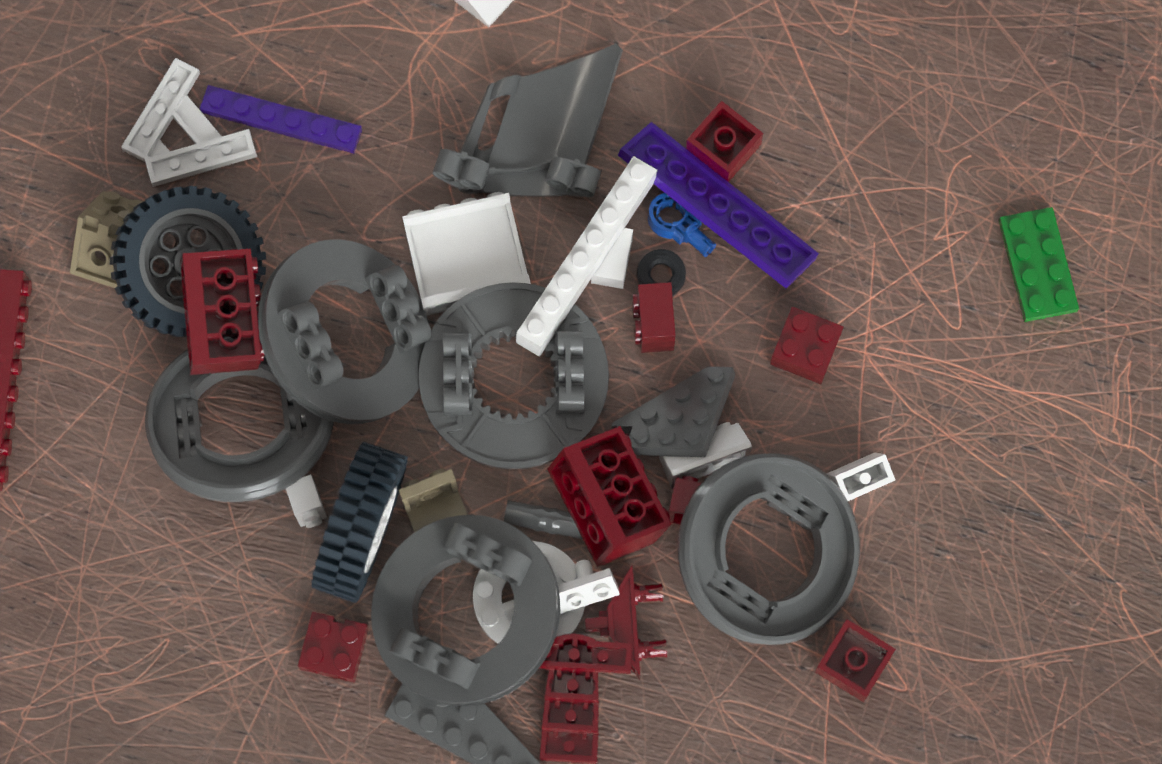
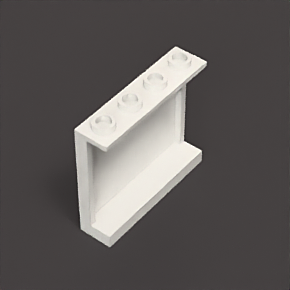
[402,192,531,315]

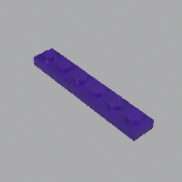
[200,85,362,154]

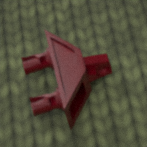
[585,564,667,680]

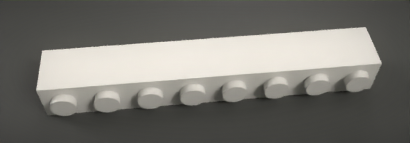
[516,156,657,357]

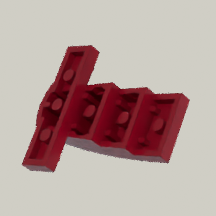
[539,634,632,764]

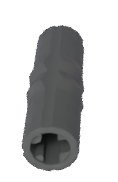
[503,500,583,539]

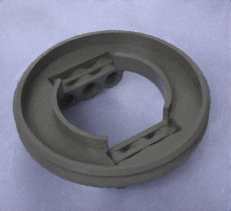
[258,239,431,424]
[145,335,334,502]
[678,453,860,645]
[371,515,560,706]

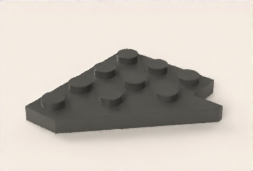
[611,367,736,457]

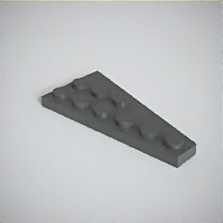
[385,684,540,764]

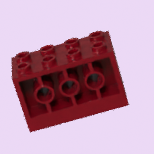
[180,249,265,375]
[547,426,672,567]

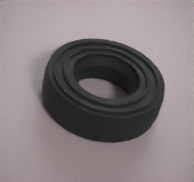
[637,249,686,296]

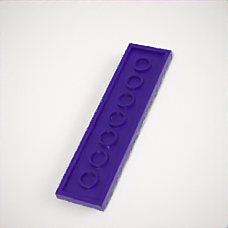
[618,122,819,289]

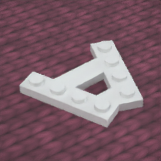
[121,58,257,187]

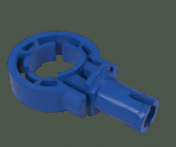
[647,193,716,257]

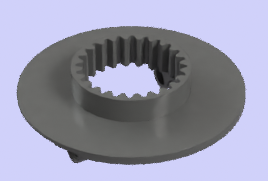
[419,282,609,469]

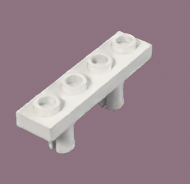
[503,560,620,625]

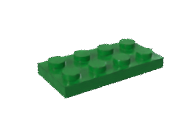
[998,207,1079,322]

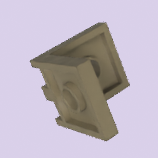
[70,191,143,288]
[399,469,468,533]

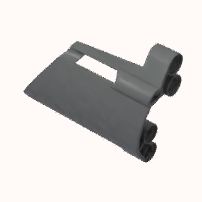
[432,43,623,197]

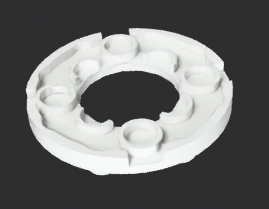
[473,541,585,644]

